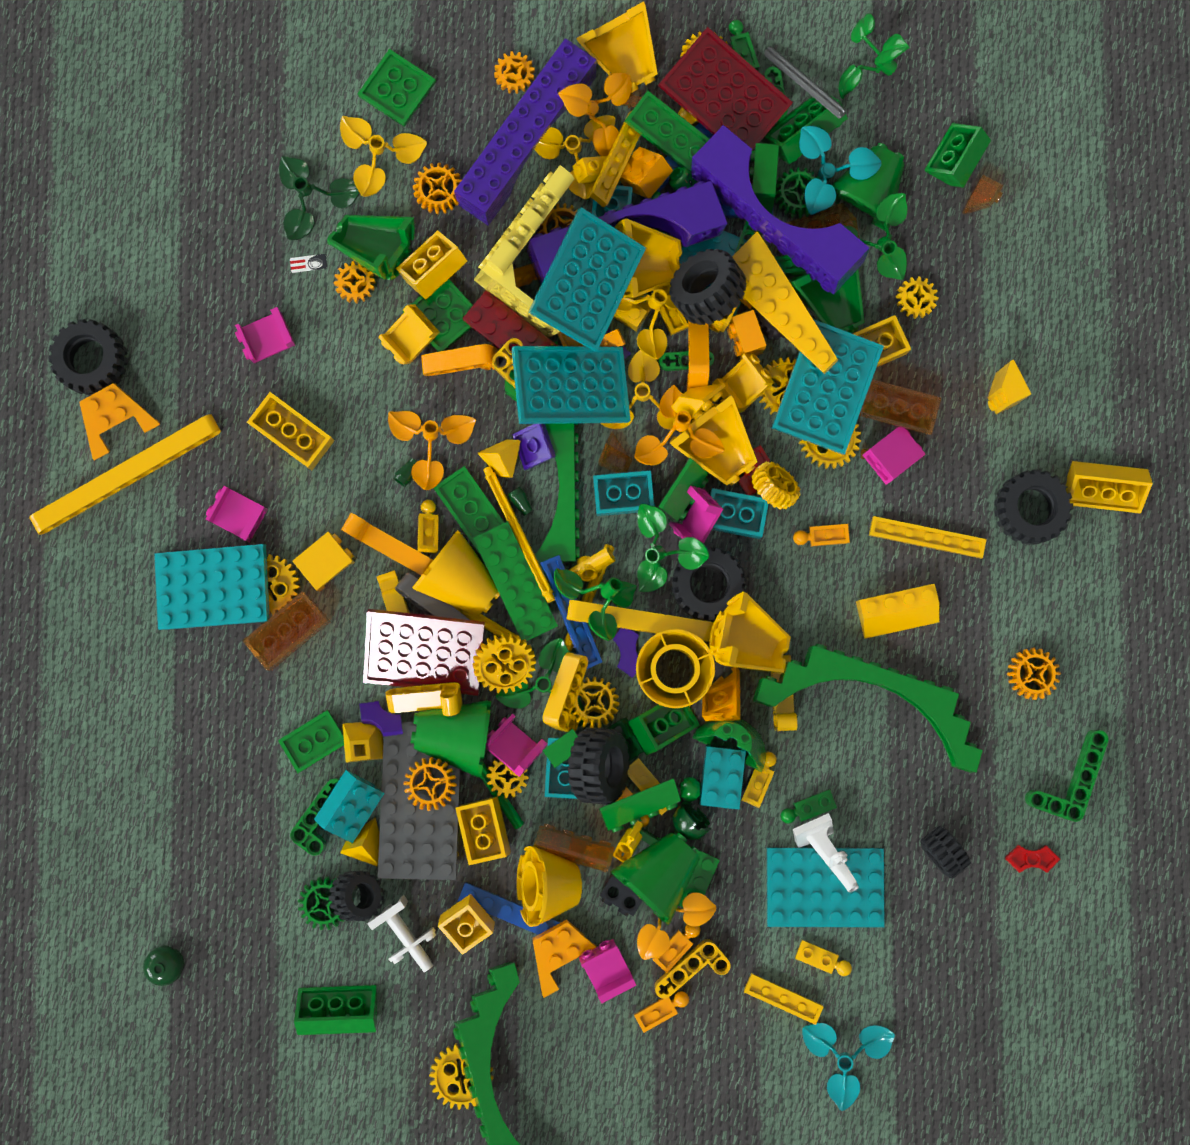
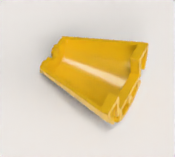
[576,1,658,93]
[614,219,682,298]
[670,395,757,486]
[412,530,500,616]
[709,592,791,673]

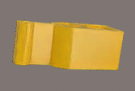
[376,570,410,613]
[612,821,643,862]

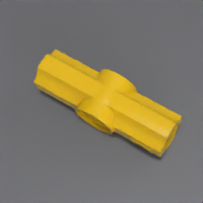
[569,547,616,581]

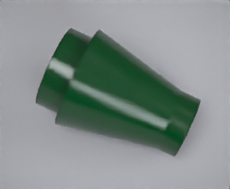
[393,458,417,487]
[508,487,533,516]

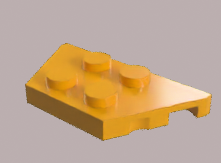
[702,667,740,721]

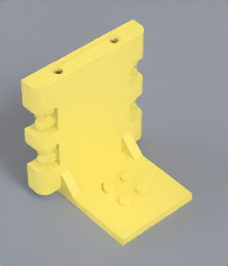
[474,165,575,338]

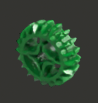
[775,167,820,219]
[298,876,344,930]

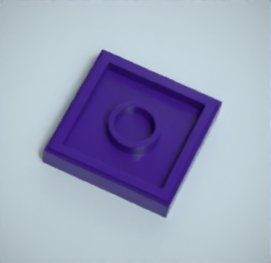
[512,424,556,470]

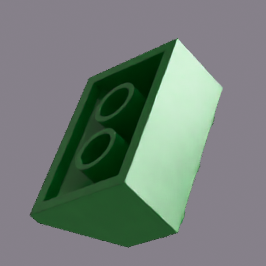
[925,123,991,188]
[749,143,779,214]
[658,458,708,523]

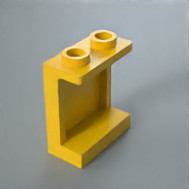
[379,304,440,365]
[712,353,774,413]
[292,532,355,592]

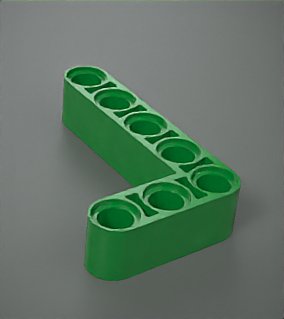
[1025,730,1109,822]

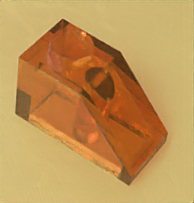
[962,175,1003,215]

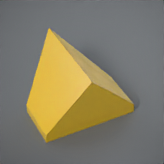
[478,440,521,478]
[341,818,380,866]

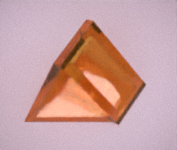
[598,432,632,473]

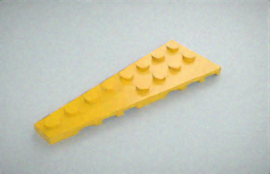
[732,232,838,374]

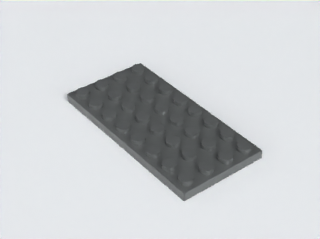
[378,722,461,880]

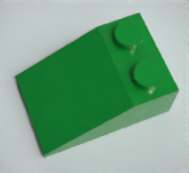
[628,704,700,756]

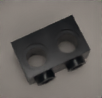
[600,874,642,917]

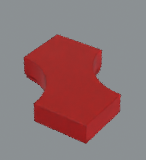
[738,445,770,496]
[1004,845,1060,873]

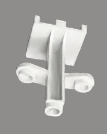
[793,813,859,892]
[368,895,436,972]

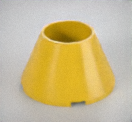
[636,629,715,708]
[517,846,582,927]

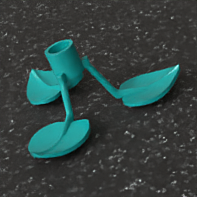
[799,126,881,215]
[802,1023,895,1111]

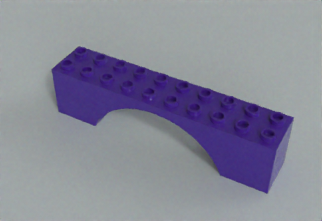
[454,38,596,226]
[691,125,869,294]
[527,181,728,287]

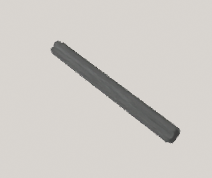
[764,46,846,119]

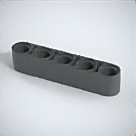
[395,573,469,620]

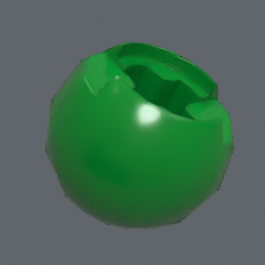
[680,777,700,802]

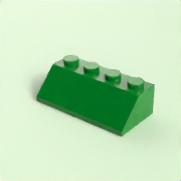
[764,96,848,164]
[599,779,681,833]
[294,985,377,1035]

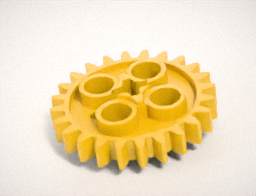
[759,357,796,414]
[799,425,861,469]
[267,554,300,616]
[473,633,536,694]
[429,1043,494,1110]

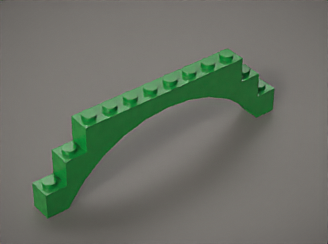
[505,372,579,577]
[753,644,983,773]
[453,962,520,1145]

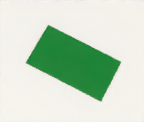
[542,729,578,768]

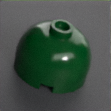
[673,801,711,840]
[143,945,184,986]

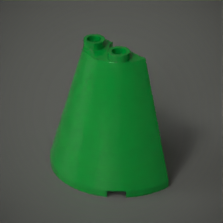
[832,143,904,231]
[327,215,415,280]
[789,269,865,333]
[411,700,491,777]
[692,719,766,772]
[610,833,701,926]

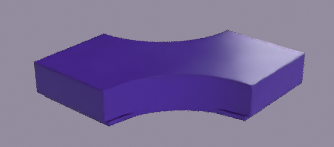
[613,628,639,678]
[359,701,403,737]

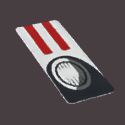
[290,254,327,273]

